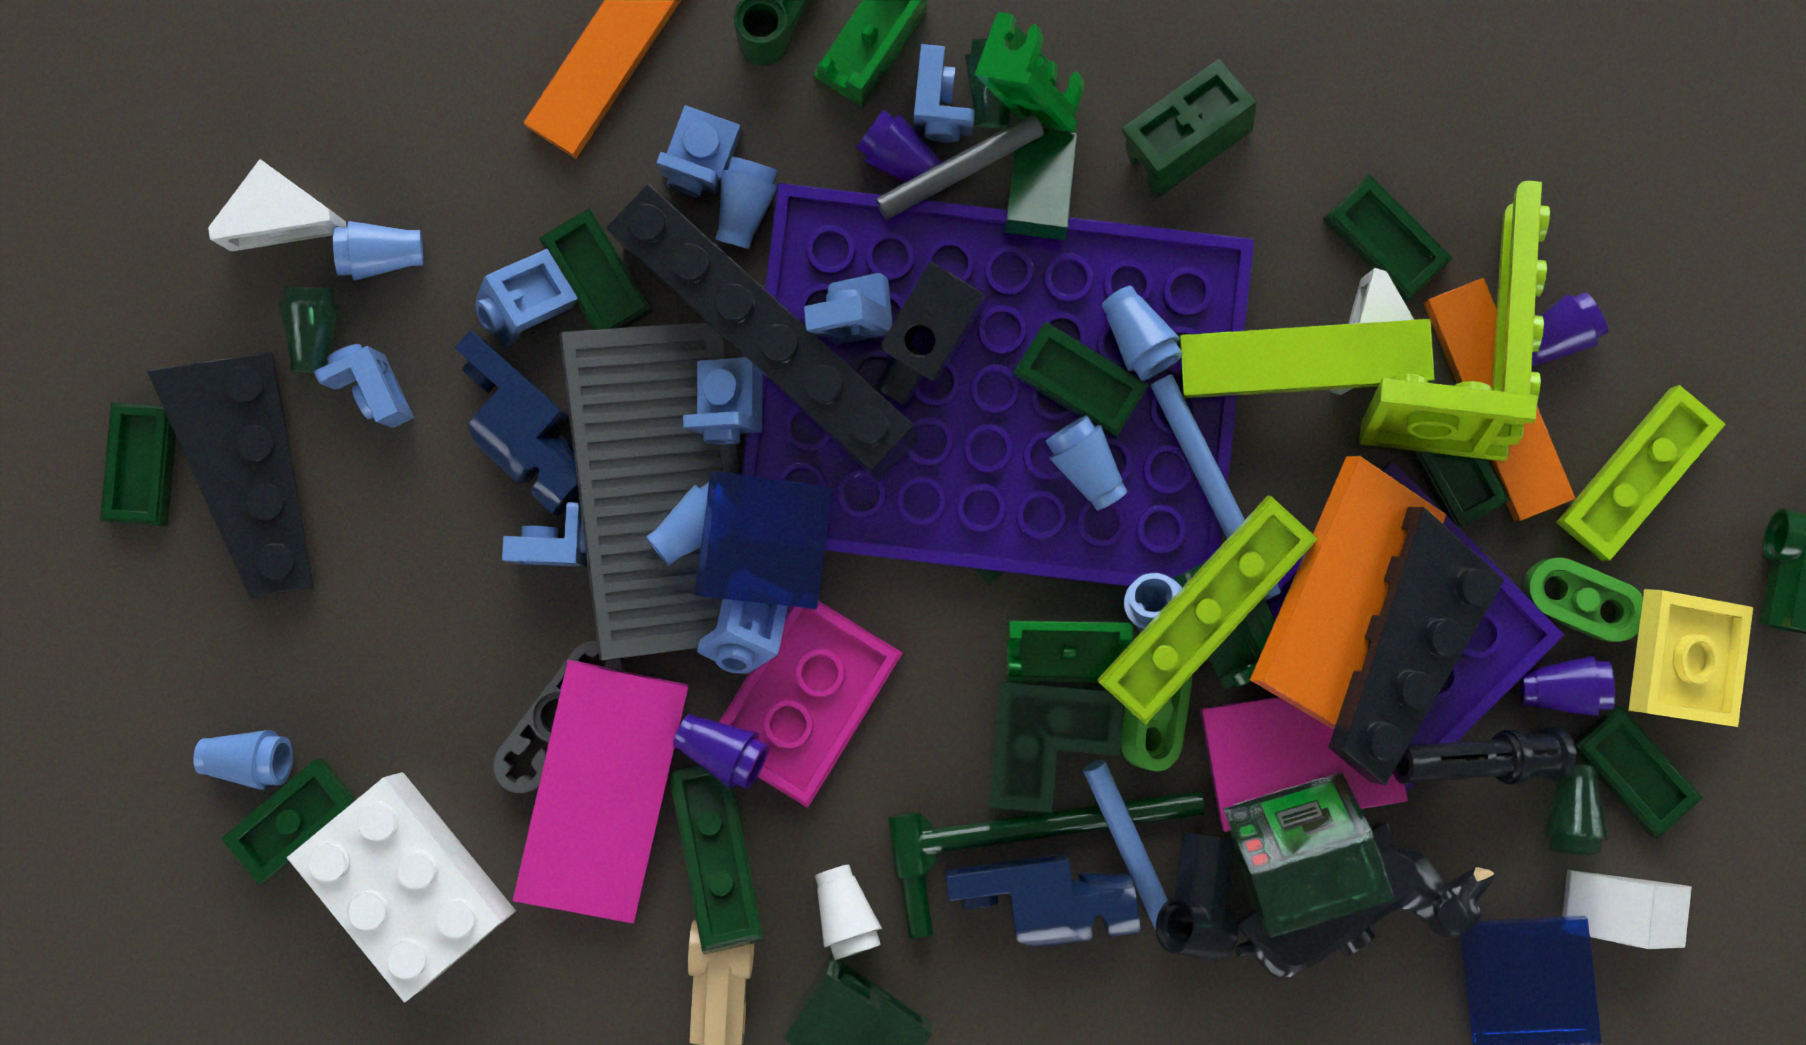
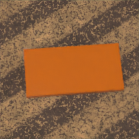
[1250,456,1447,730]

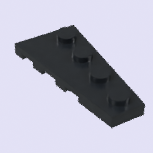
[147,352,314,599]
[1328,507,1504,785]

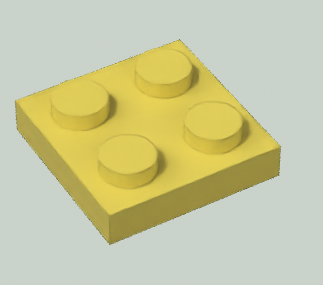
[1628,589,1753,727]

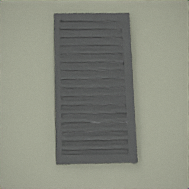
[559,322,753,661]

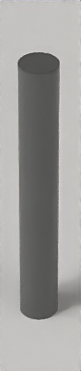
[875,114,1044,220]

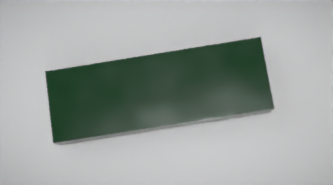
[669,765,765,955]

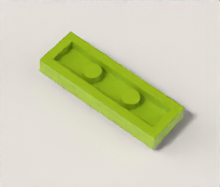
[1556,385,1726,561]

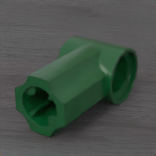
[733,0,810,66]
[1759,508,1806,634]

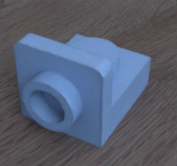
[914,44,975,143]
[656,105,742,198]
[475,249,578,348]
[804,273,892,345]
[314,344,414,428]
[683,357,762,445]
[502,502,586,567]
[697,568,791,674]

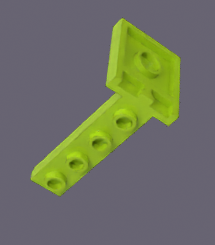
[1359,181,1550,461]

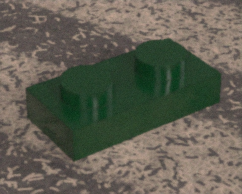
[221,758,357,886]

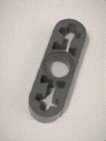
[493,641,626,793]

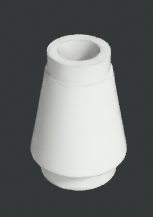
[815,864,882,961]

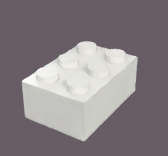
[287,772,516,1003]

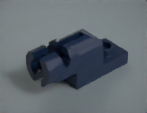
[454,330,579,516]
[945,853,1141,948]

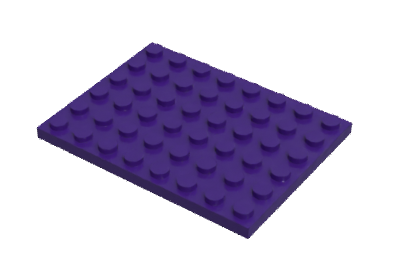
[734,183,1254,587]

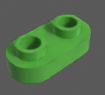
[1522,558,1643,642]
[1120,676,1192,772]

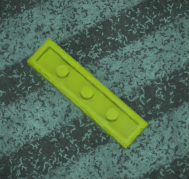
[1180,319,1435,399]
[1097,496,1318,725]

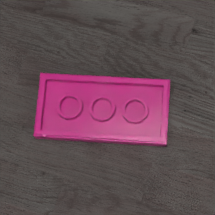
[513,659,688,924]

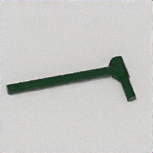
[888,791,1205,938]

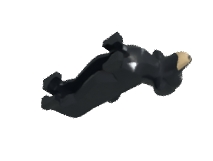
[1235,822,1496,979]

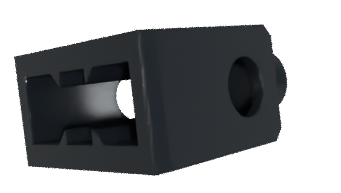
[874,261,990,406]

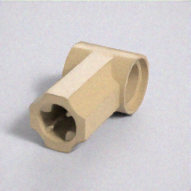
[688,920,755,1045]

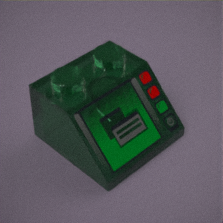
[1222,772,1395,937]

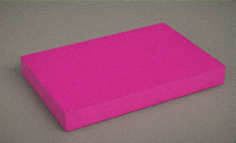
[719,590,903,808]
[1200,696,1408,832]

